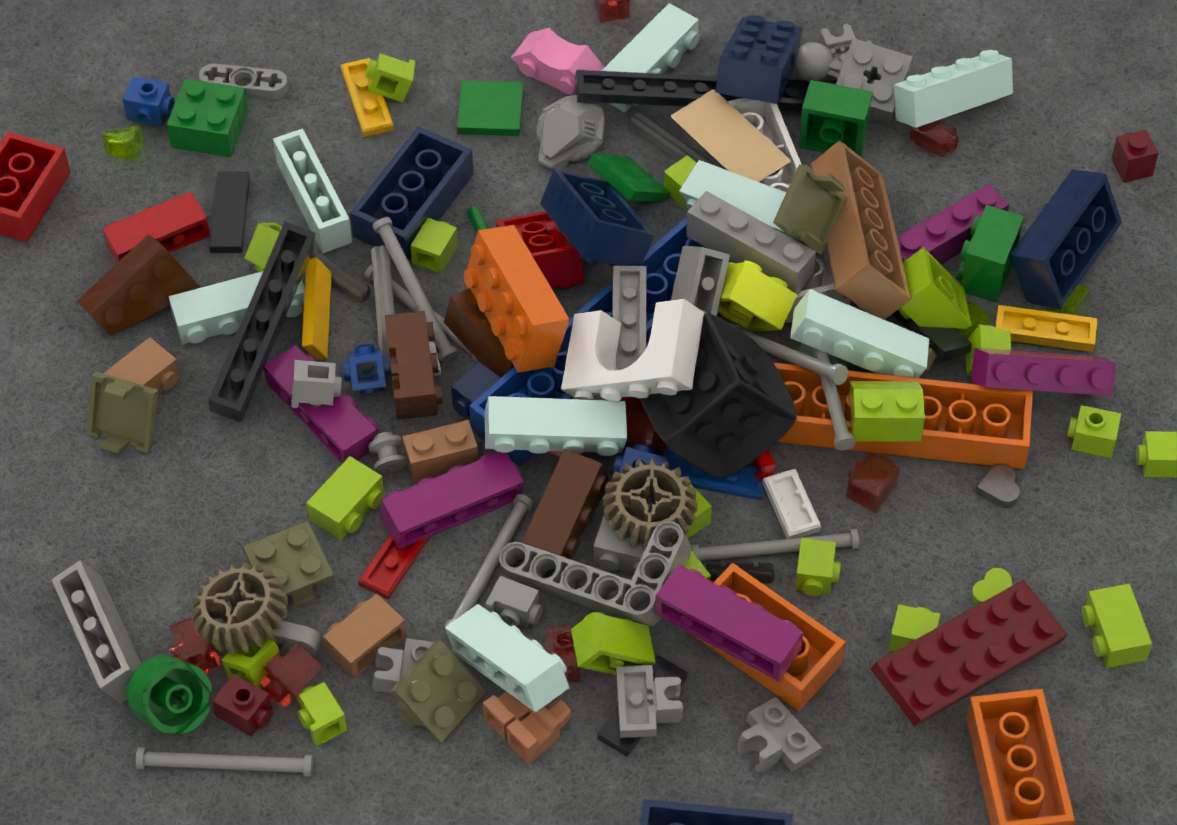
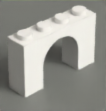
[561,299,704,401]

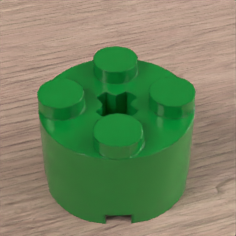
[125,654,212,734]

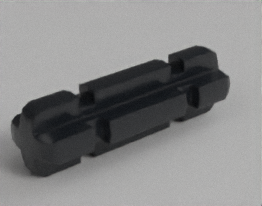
[705,562,774,583]

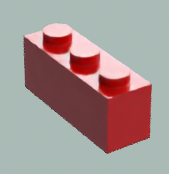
[102,191,210,264]

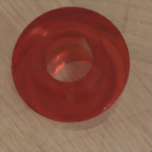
[910,120,959,157]

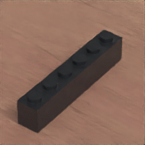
[209,221,316,422]

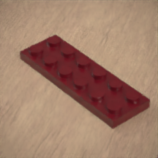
[870,579,1068,727]

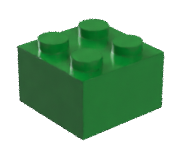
[167,78,249,158]
[799,80,873,157]
[957,205,1024,303]

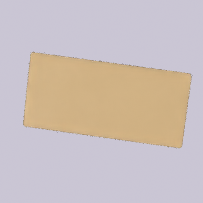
[671,90,791,182]

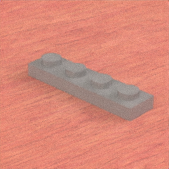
[613,266,647,370]

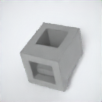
[291,360,342,408]
[485,576,543,629]

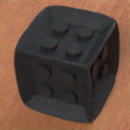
[640,314,797,478]

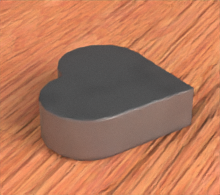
[976,464,1020,508]

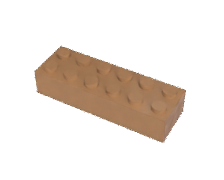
[811,140,911,320]

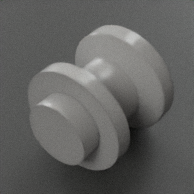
[368,432,408,474]

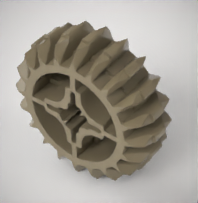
[602,458,698,548]
[191,562,288,655]

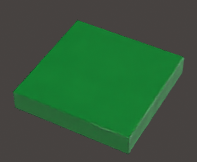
[457,80,524,136]
[587,154,671,202]

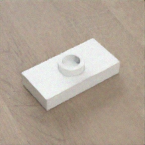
[762,469,821,539]

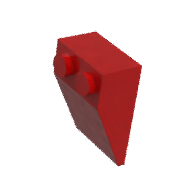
[496,211,584,289]

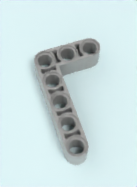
[499,521,691,627]

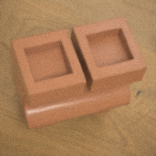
[483,691,571,765]

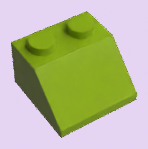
[898,247,972,329]
[849,381,925,442]

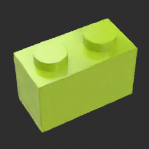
[306,456,384,540]
[1081,583,1152,668]
[571,612,656,675]

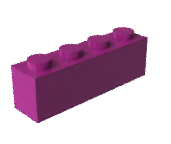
[897,184,1010,264]
[263,345,379,464]
[971,348,1116,396]
[380,452,524,550]
[655,564,803,682]

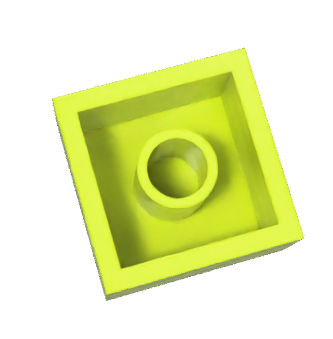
[717,260,797,332]

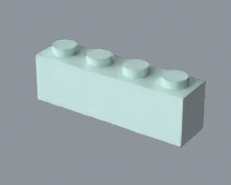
[602,3,700,112]
[894,50,1013,128]
[273,128,352,253]
[679,160,792,238]
[168,271,305,344]
[790,289,929,378]
[485,396,627,456]
[444,604,569,713]

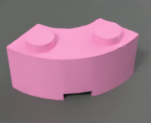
[511,28,605,95]

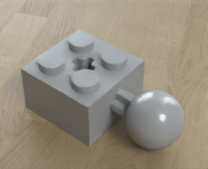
[793,38,913,125]

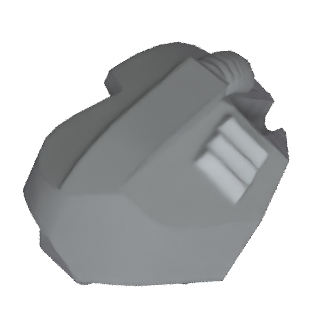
[536,94,605,170]

